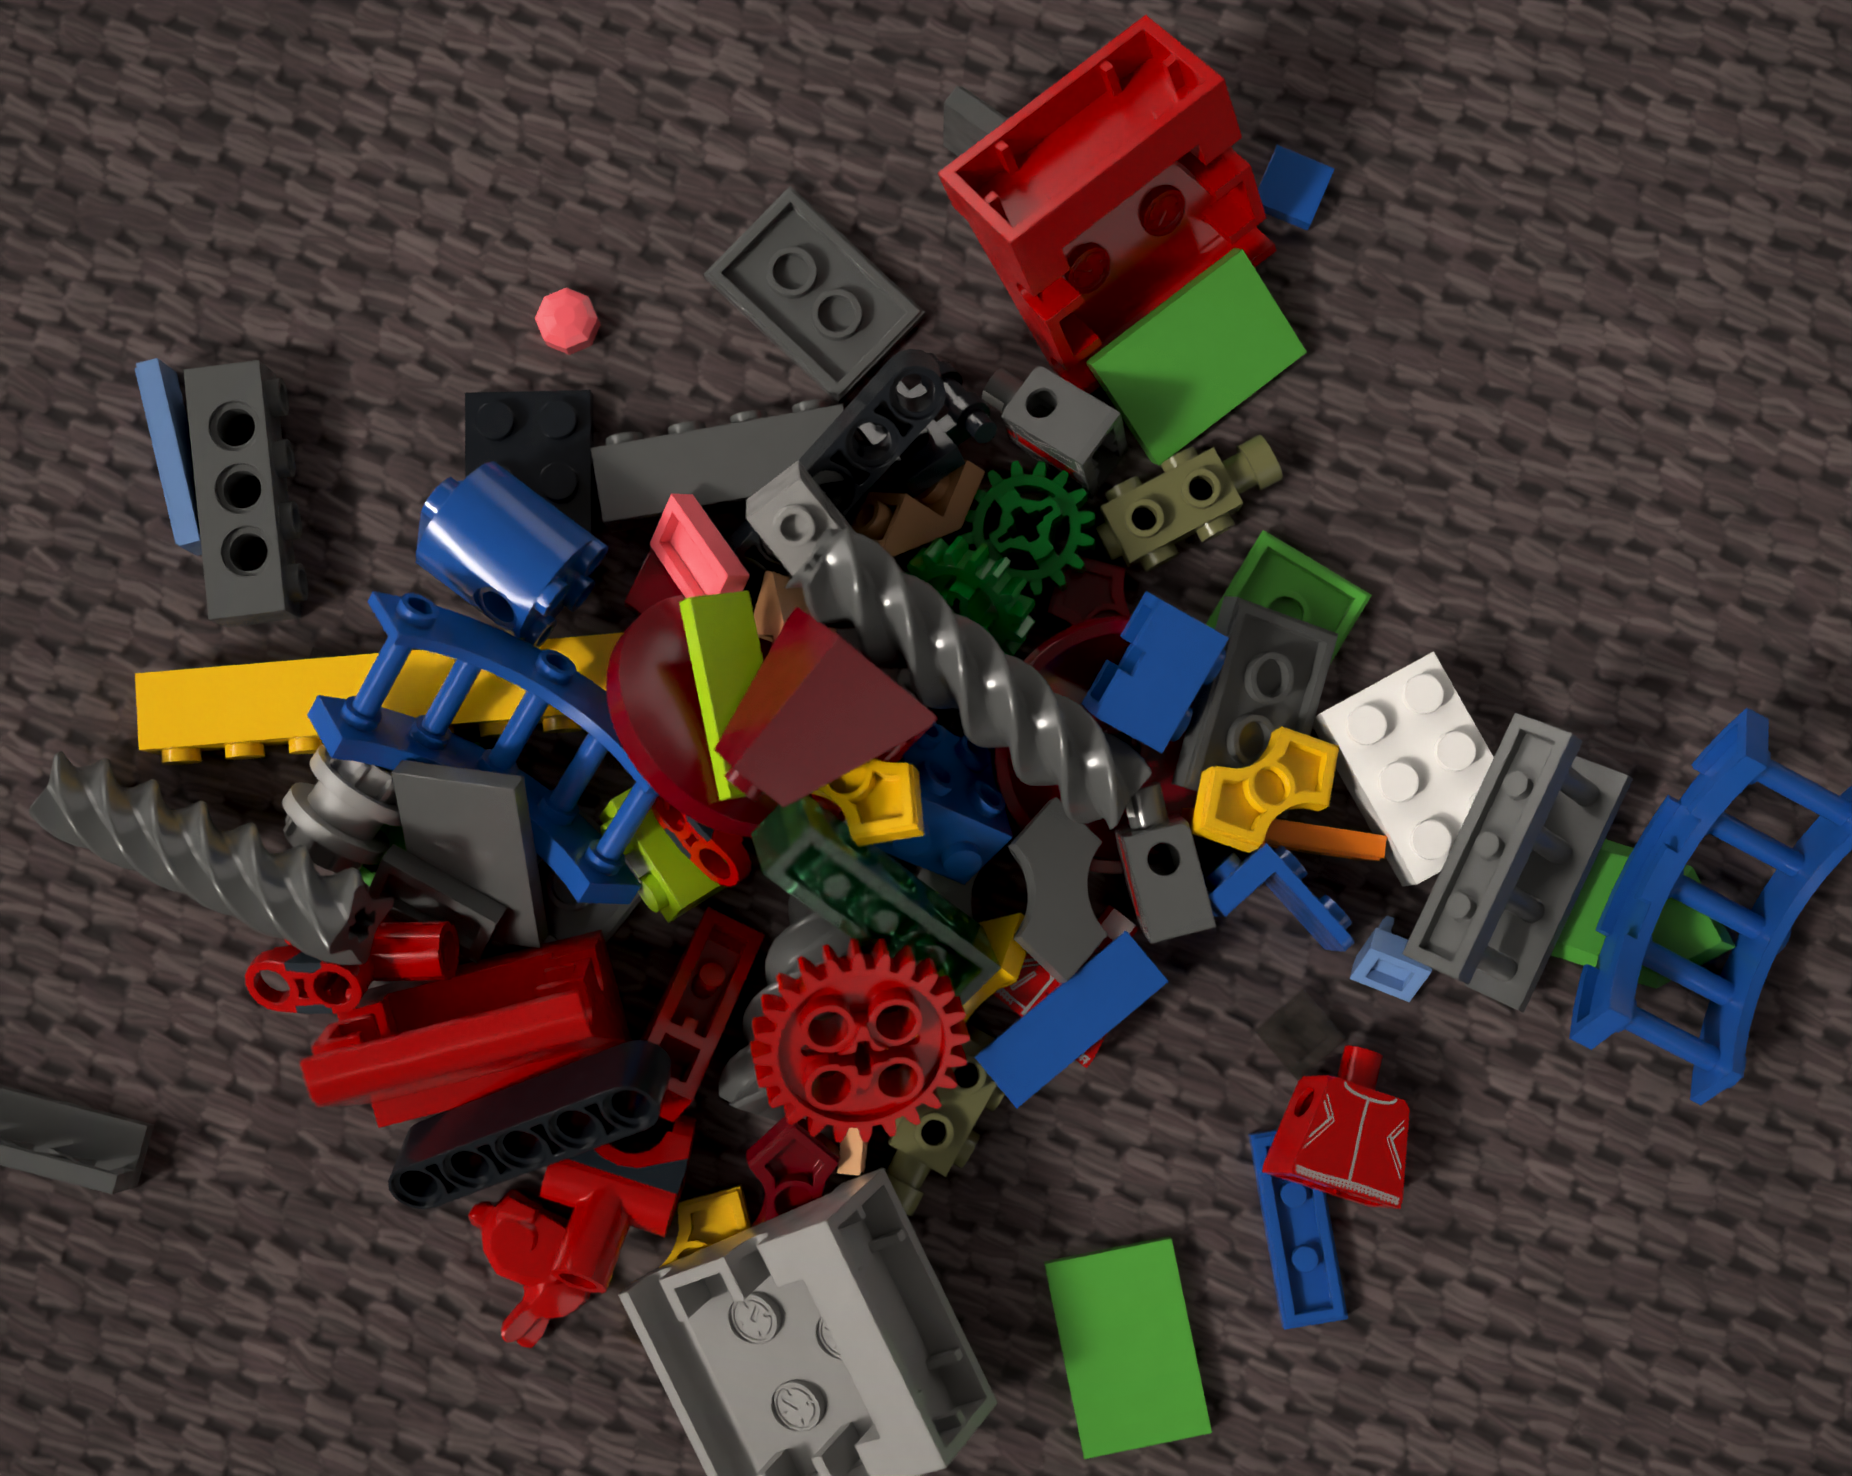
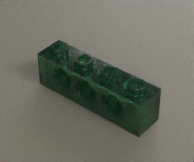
[751,795,1001,1006]

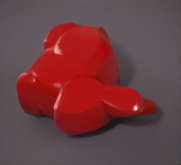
[467,1189,591,1348]

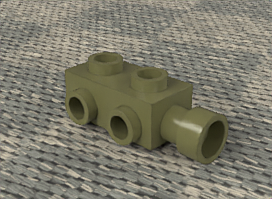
[1094,434,1283,572]
[879,1024,1005,1216]

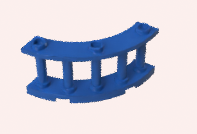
[307,591,659,904]
[1569,708,1852,1105]

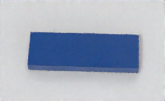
[974,931,1169,1108]
[1248,1129,1348,1330]

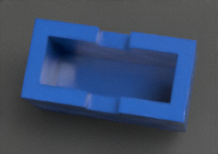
[1081,591,1229,753]

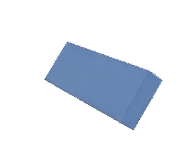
[135,358,202,556]

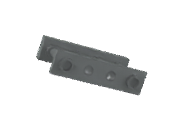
[1402,713,1633,1013]

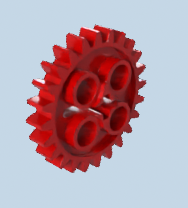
[750,938,970,1143]

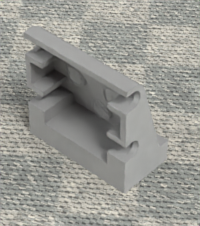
[618,1168,998,1476]

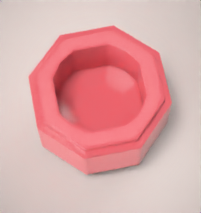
[535,288,601,355]

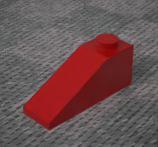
[640,907,765,1122]

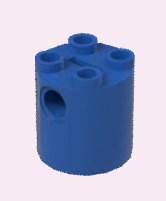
[416,461,608,648]

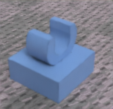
[1349,916,1432,1002]

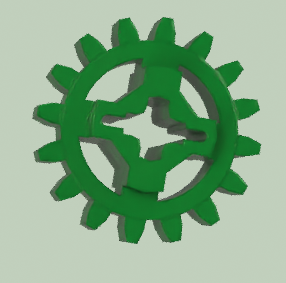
[961,461,1097,600]
[905,536,1036,656]

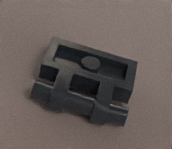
[856,353,997,498]

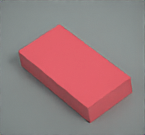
[649,493,750,599]

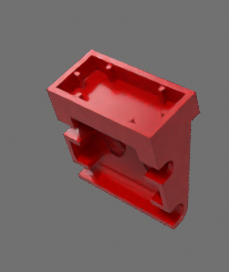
[938,15,1277,394]
[299,929,632,1128]

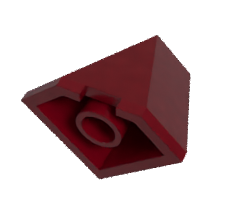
[714,606,938,808]

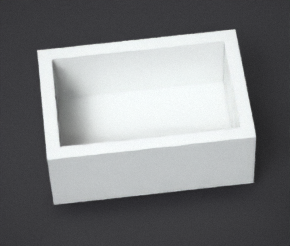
[1313,651,1494,887]

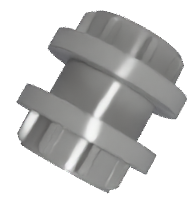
[282,744,402,873]

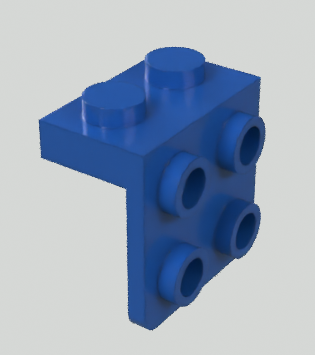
[869,722,1013,885]
[1202,843,1355,952]

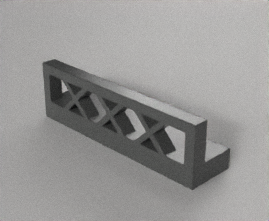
[0,1085,154,1194]

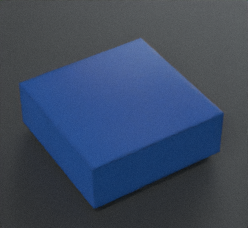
[1258,145,1335,231]

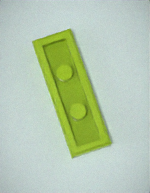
[679,590,764,801]

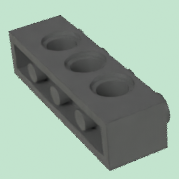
[183,360,308,628]

